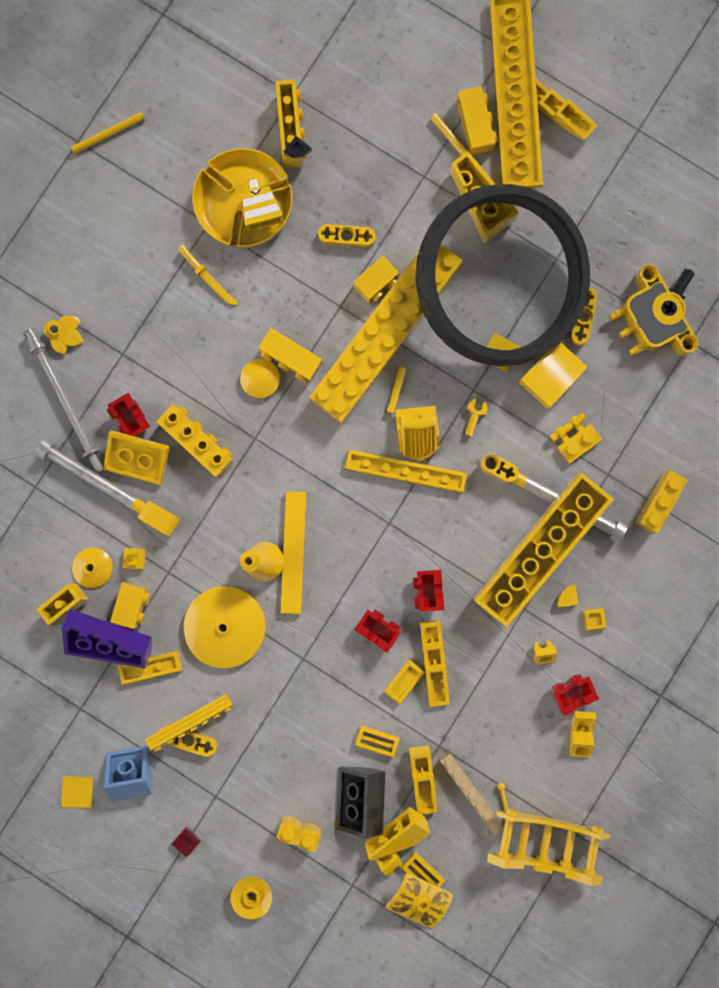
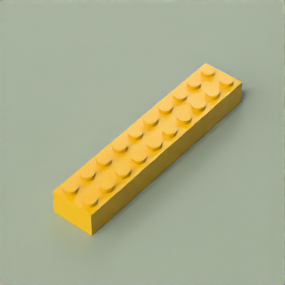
[309,244,463,424]

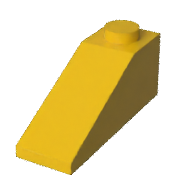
[365,807,430,861]

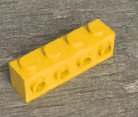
[275,79,307,169]
[156,404,234,478]

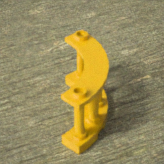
[487,808,611,886]

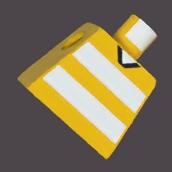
[242,179,284,232]

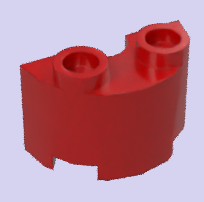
[106,392,150,436]
[413,570,445,612]
[354,609,401,653]
[552,674,599,716]

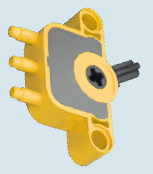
[609,264,698,356]

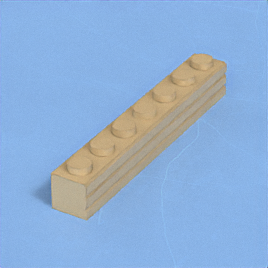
[439,752,504,835]

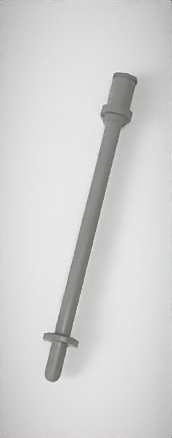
[23,328,103,472]

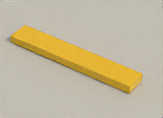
[345,450,467,493]
[281,491,307,614]

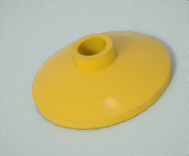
[72,548,113,588]
[230,876,272,919]

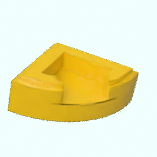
[557,584,578,607]

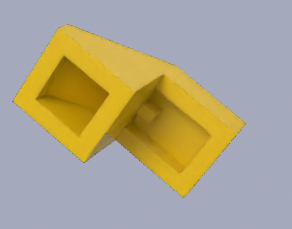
[570,711,597,758]

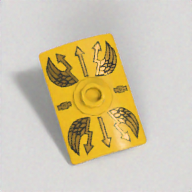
[386,874,453,928]

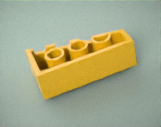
[450,151,519,245]

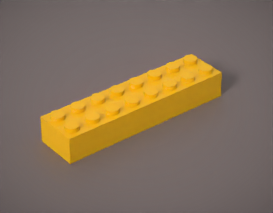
[473,472,614,627]

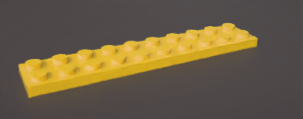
[490,0,543,189]

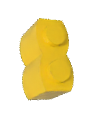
[277,816,322,852]

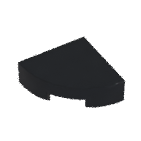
[283,136,312,158]

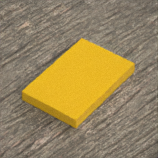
[103,430,170,485]

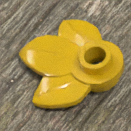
[44,315,83,355]

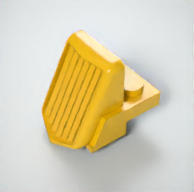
[395,406,439,461]

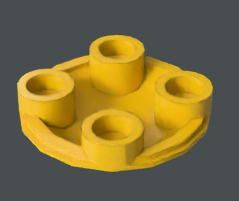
[240,359,280,398]

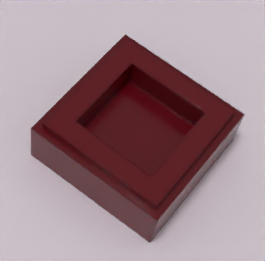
[171,827,201,858]

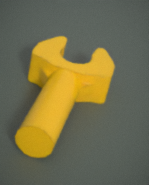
[465,398,488,437]

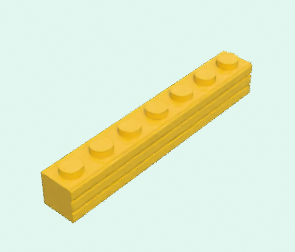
[145,694,233,752]

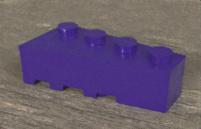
[61,609,152,669]

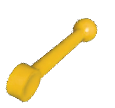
[497,783,508,822]

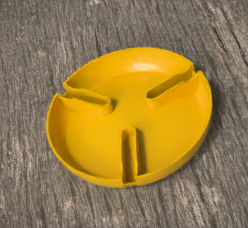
[192,148,292,248]

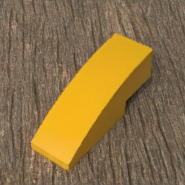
[409,745,438,815]

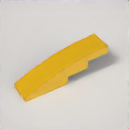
[536,79,597,141]
[420,620,450,707]

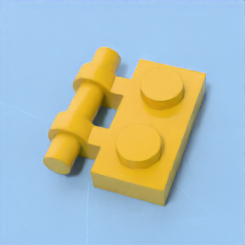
[549,413,602,464]

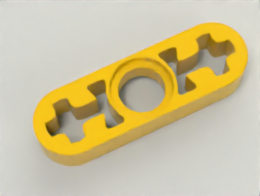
[318,224,376,248]
[570,288,597,346]
[160,724,218,757]

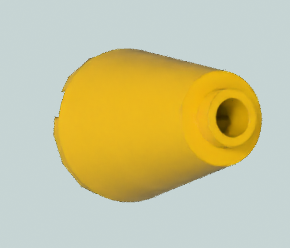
[240,541,284,582]

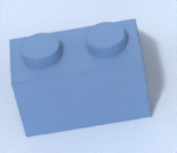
[104,746,153,802]

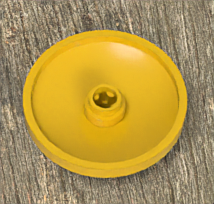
[184,586,266,668]

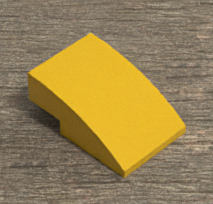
[518,343,587,409]

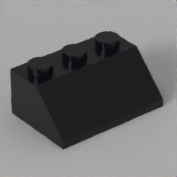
[336,767,386,838]

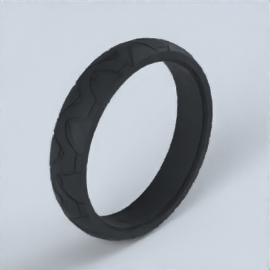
[416,184,590,366]

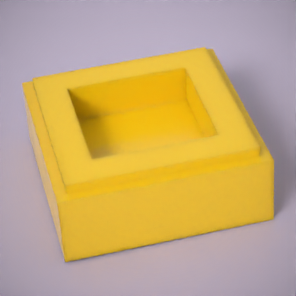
[582,608,607,631]

